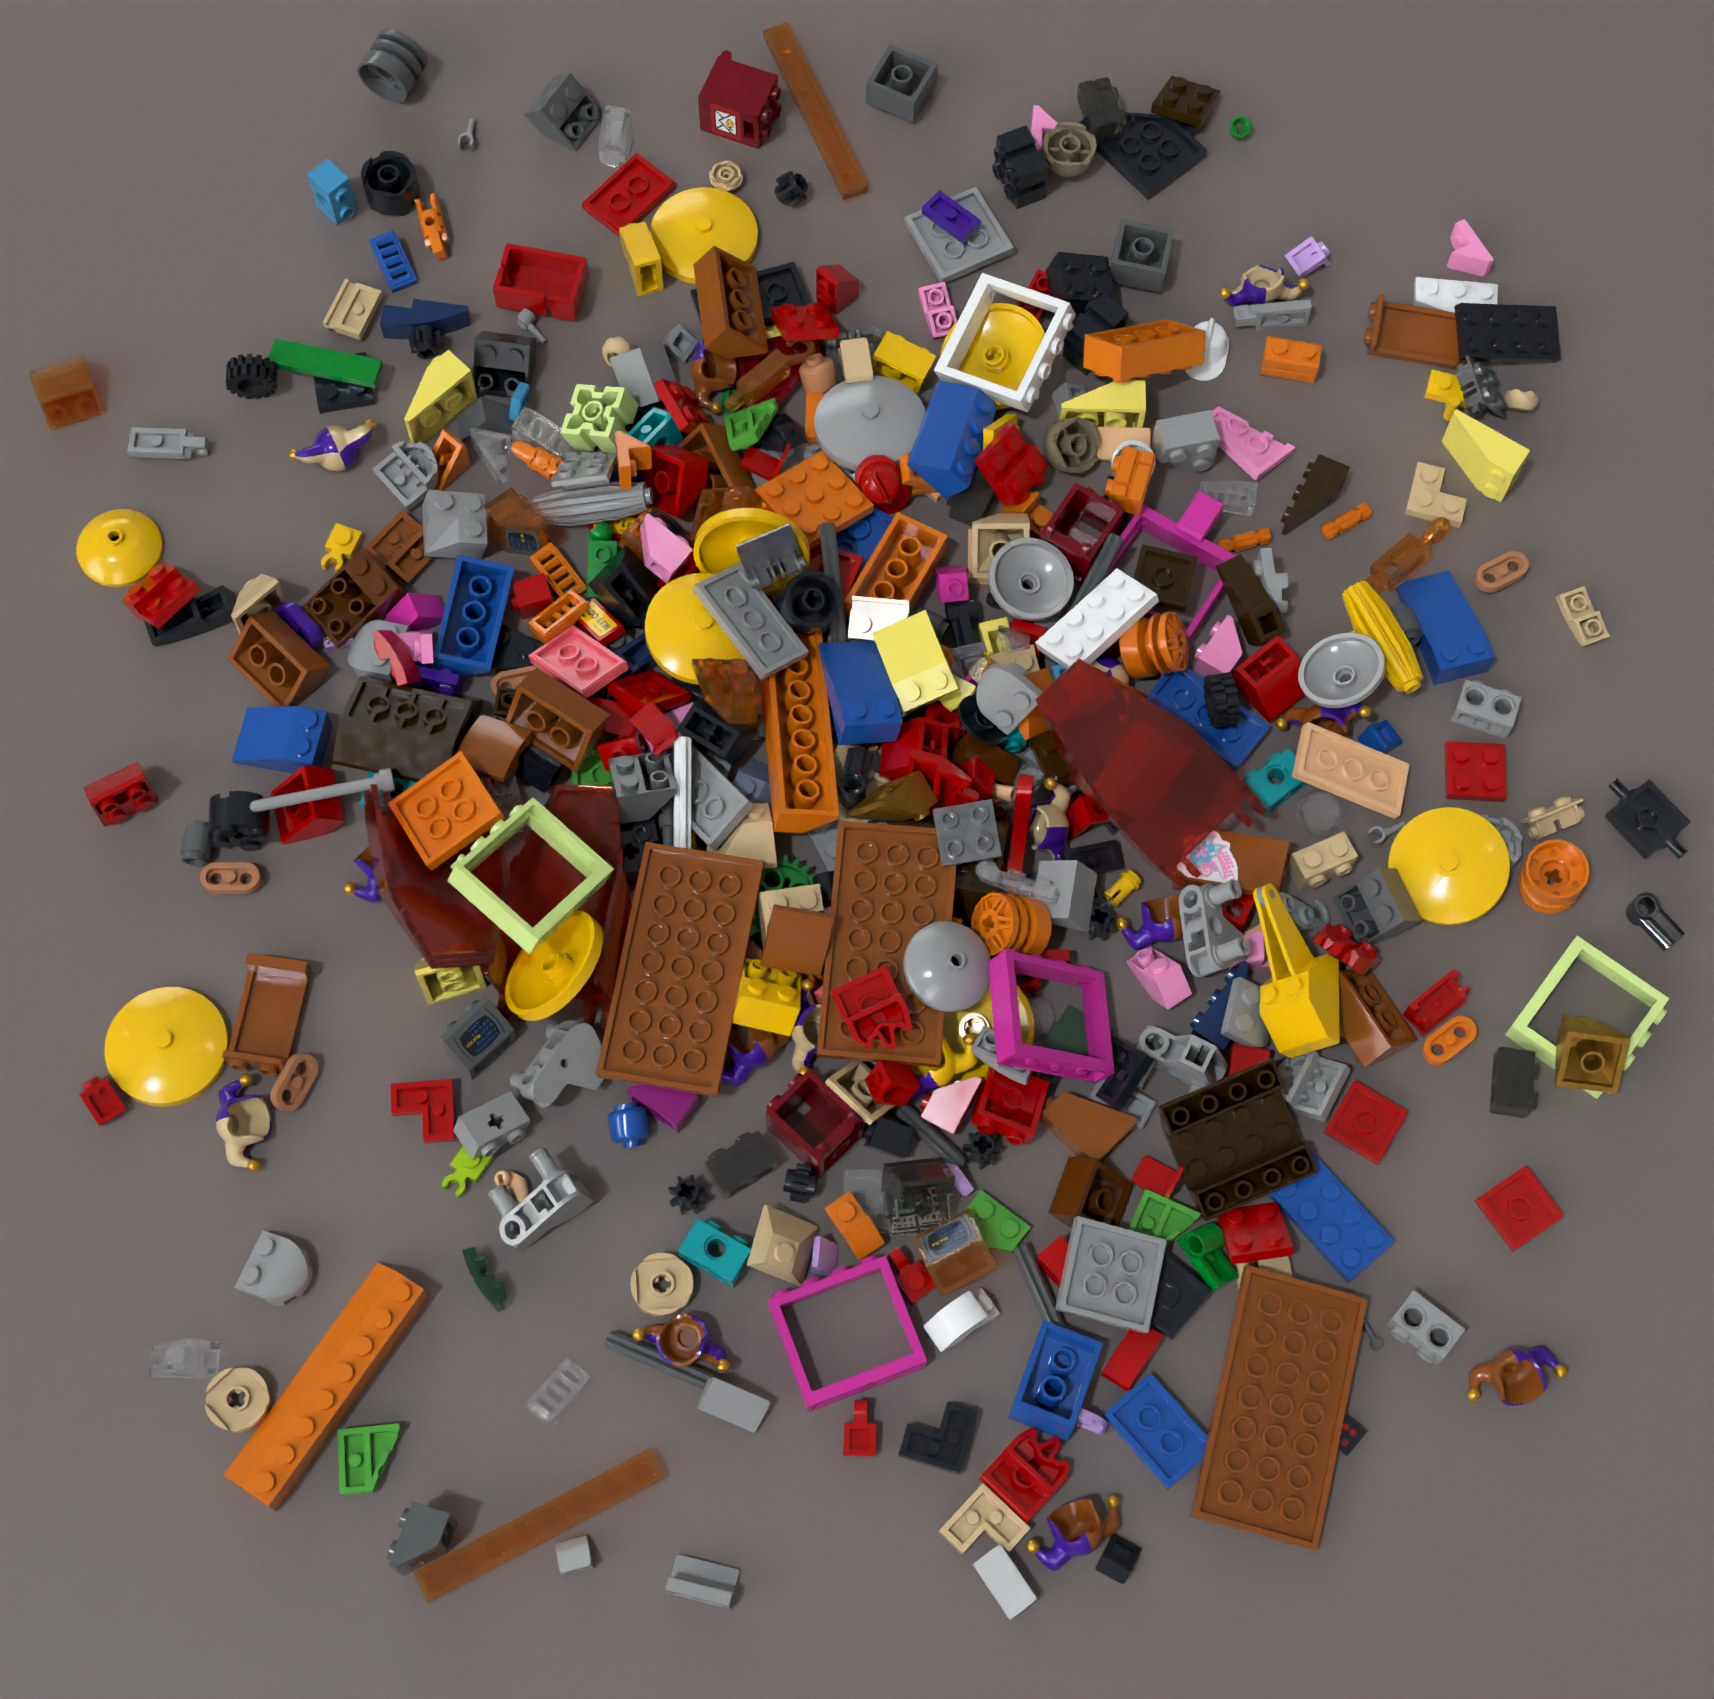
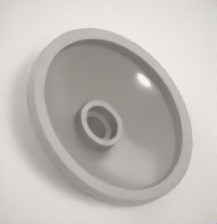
[988,538,1074,621]
[1298,633,1386,708]
[903,921,991,1012]

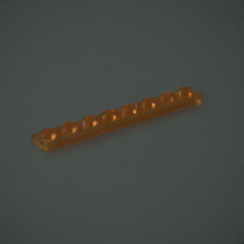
[763,22,868,200]
[413,1449,664,1603]

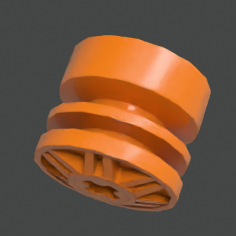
[1119,611,1189,679]
[1518,839,1590,914]
[971,893,1052,956]

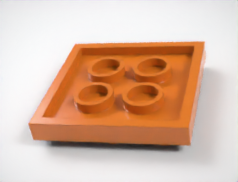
[754,450,874,549]
[388,751,505,871]

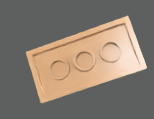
[1292,722,1410,819]

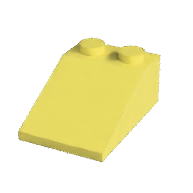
[404,350,478,444]
[1059,378,1146,428]
[1442,409,1530,502]
[872,610,961,714]
[415,945,487,1005]

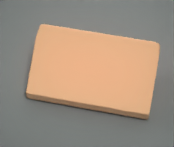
[1095,427,1151,462]

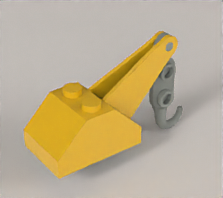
[1253,884,1340,1058]

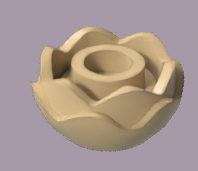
[709,160,743,192]
[602,336,634,367]
[1504,389,1539,411]

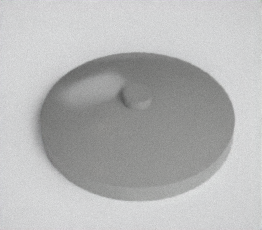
[814,375,926,471]

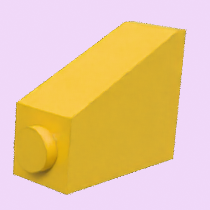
[619,222,664,296]

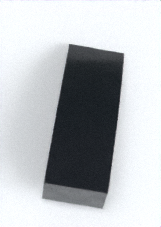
[144,585,236,647]

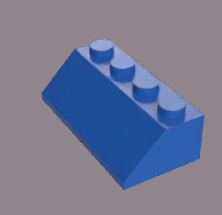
[907,381,998,498]
[433,554,515,677]

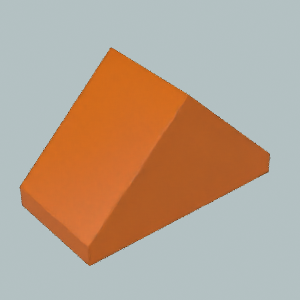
[432,429,471,491]

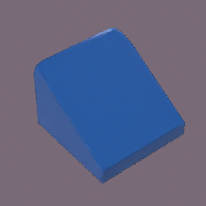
[1358,720,1403,754]

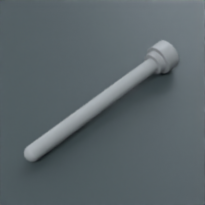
[250,767,395,812]

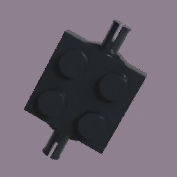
[1605,778,1691,860]

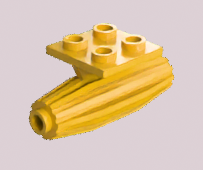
[1342,580,1424,694]

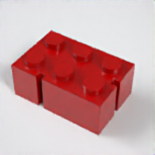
[493,243,589,322]

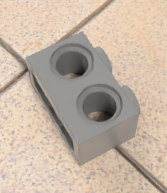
[1450,679,1522,739]
[1386,1290,1466,1365]

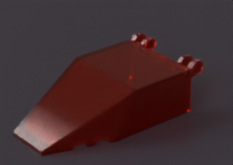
[1035,658,1266,890]
[364,778,510,969]
[484,784,632,1028]

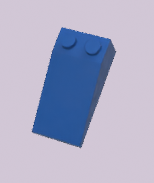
[1394,570,1495,685]
[818,641,903,745]

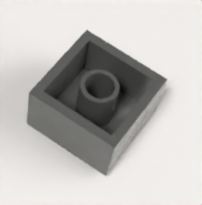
[866,44,938,123]
[1110,219,1174,293]

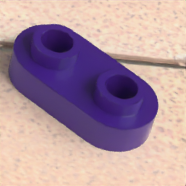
[276,600,323,649]

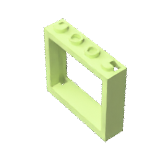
[447,797,614,954]
[1505,936,1670,1099]

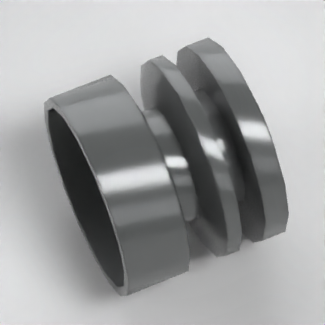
[357,29,428,103]

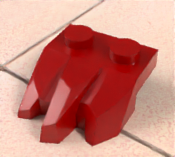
[907,749,980,816]
[1311,923,1381,977]
[829,965,912,1049]
[978,1426,1070,1524]

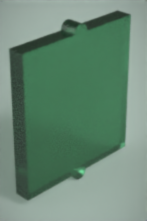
[1043,1005,1114,1056]

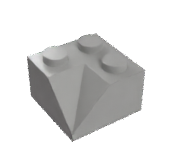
[1150,410,1220,472]
[422,490,488,559]

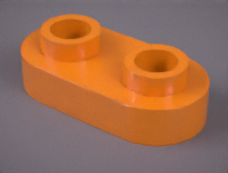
[1421,1016,1477,1066]

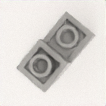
[971,1026,1033,1086]

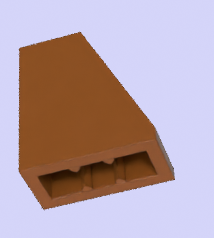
[1040,1092,1138,1163]

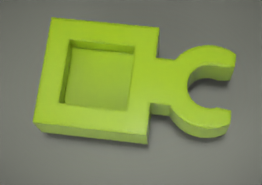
[442,1146,494,1199]

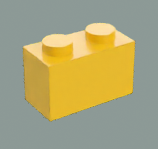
[871,331,936,394]

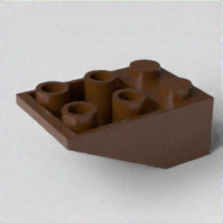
[302,548,409,648]

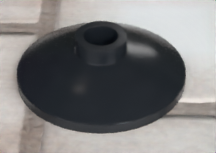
[958,695,1008,745]

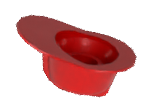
[855,455,910,515]

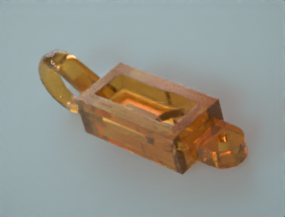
[725,340,816,412]
[1364,517,1450,594]

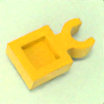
[321,523,364,573]

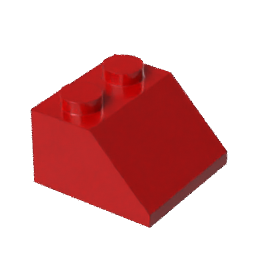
[642,444,709,517]
[270,765,345,845]

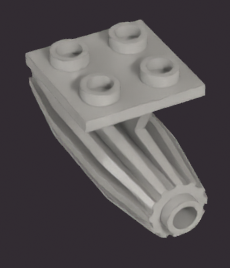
[532,454,654,526]

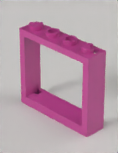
[1103,505,1236,645]
[988,949,1115,1083]
[767,1255,927,1412]

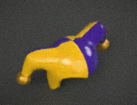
[910,1033,977,1100]

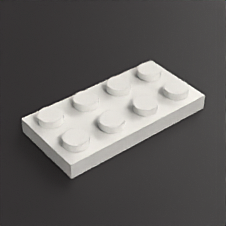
[1035,568,1159,676]

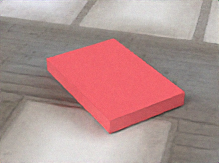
[529,625,629,699]

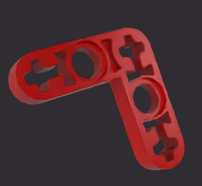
[1005,774,1034,885]

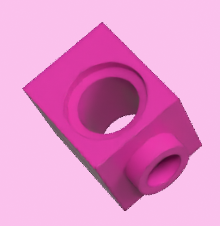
[935,565,969,603]

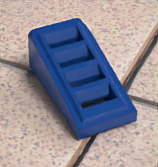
[369,230,418,293]

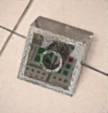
[881,1157,955,1237]

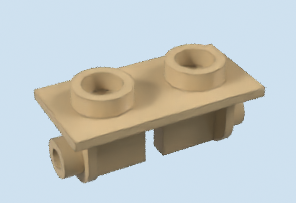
[1519,795,1585,840]

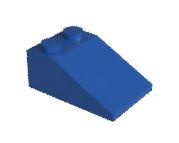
[232,706,333,773]
[1007,1320,1103,1441]

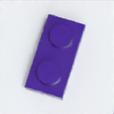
[922,190,981,244]
[414,662,463,694]

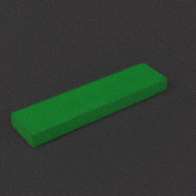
[268,338,383,388]

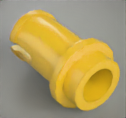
[1103,869,1141,907]

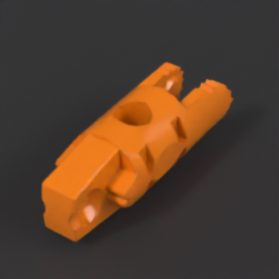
[414,193,449,261]
[511,440,564,481]

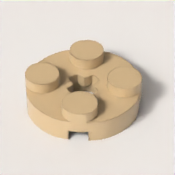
[630,1253,694,1317]
[205,1367,272,1434]

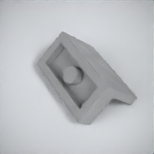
[665,1555,739,1609]

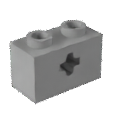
[453,1091,530,1160]

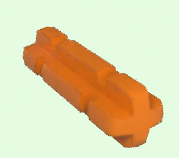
[1320,503,1373,540]
[1216,527,1272,553]

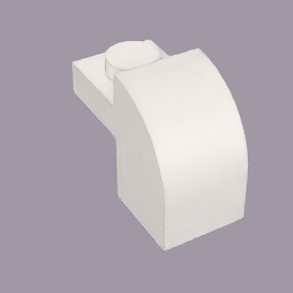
[923,1288,1000,1352]

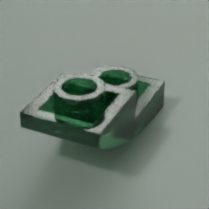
[462,1247,507,1312]

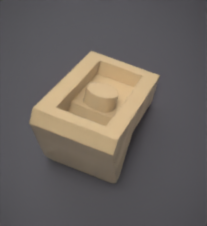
[838,337,874,384]

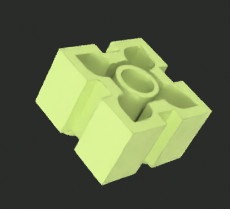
[560,384,639,453]

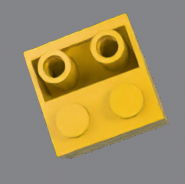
[732,958,801,1036]

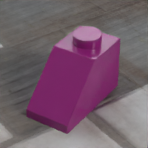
[626,1085,699,1133]

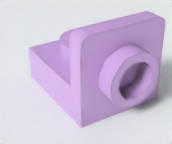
[1285,236,1331,279]

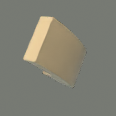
[1555,586,1610,647]

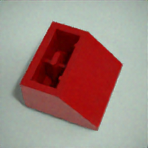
[1232,635,1305,723]
[879,717,949,780]
[83,761,159,827]

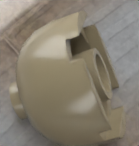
[1042,121,1097,178]
[1043,417,1100,473]

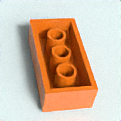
[1083,319,1206,383]
[844,512,948,620]

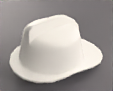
[1185,318,1229,381]

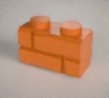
[1259,336,1322,383]
[1104,446,1156,515]

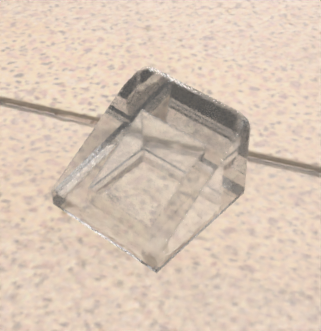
[998,625,1031,653]

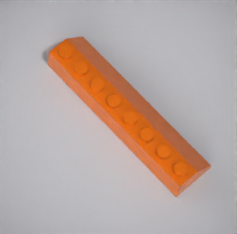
[761,629,839,833]
[223,1262,429,1512]

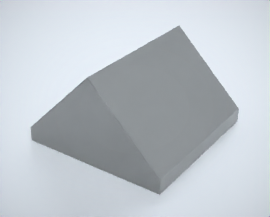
[609,340,677,407]
[1033,860,1097,932]

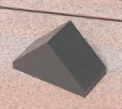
[457,397,517,443]

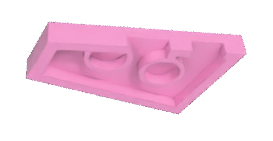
[1211,406,1296,481]

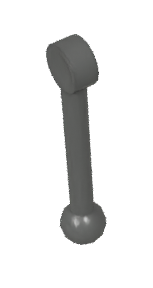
[1345,1290,1383,1351]

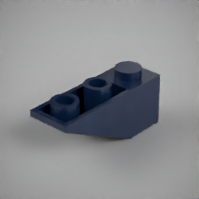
[1190,960,1248,1055]

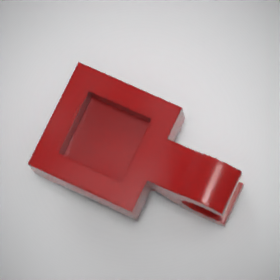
[887,1247,938,1305]
[843,1400,876,1457]

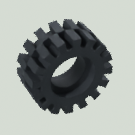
[226,354,278,399]
[1203,672,1240,728]

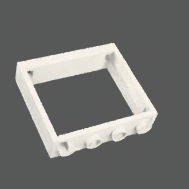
[934,273,1076,412]

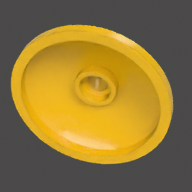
[76,509,163,587]

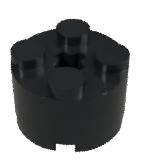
[361,151,420,216]
[775,570,842,634]
[208,791,270,851]

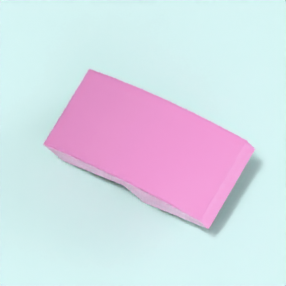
[917,282,957,339]

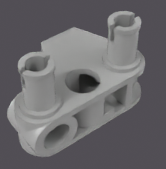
[1179,879,1250,978]
[510,1020,605,1108]
[1135,1025,1228,1093]
[488,1147,594,1250]

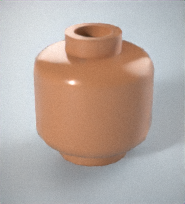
[799,354,838,393]

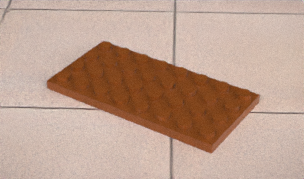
[817,820,957,1067]
[596,842,765,1098]
[1190,1265,1368,1551]

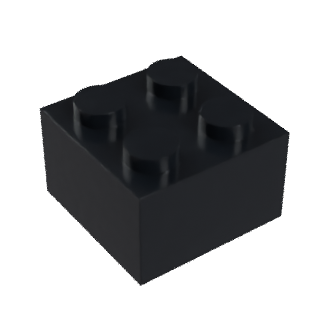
[1046,252,1116,317]

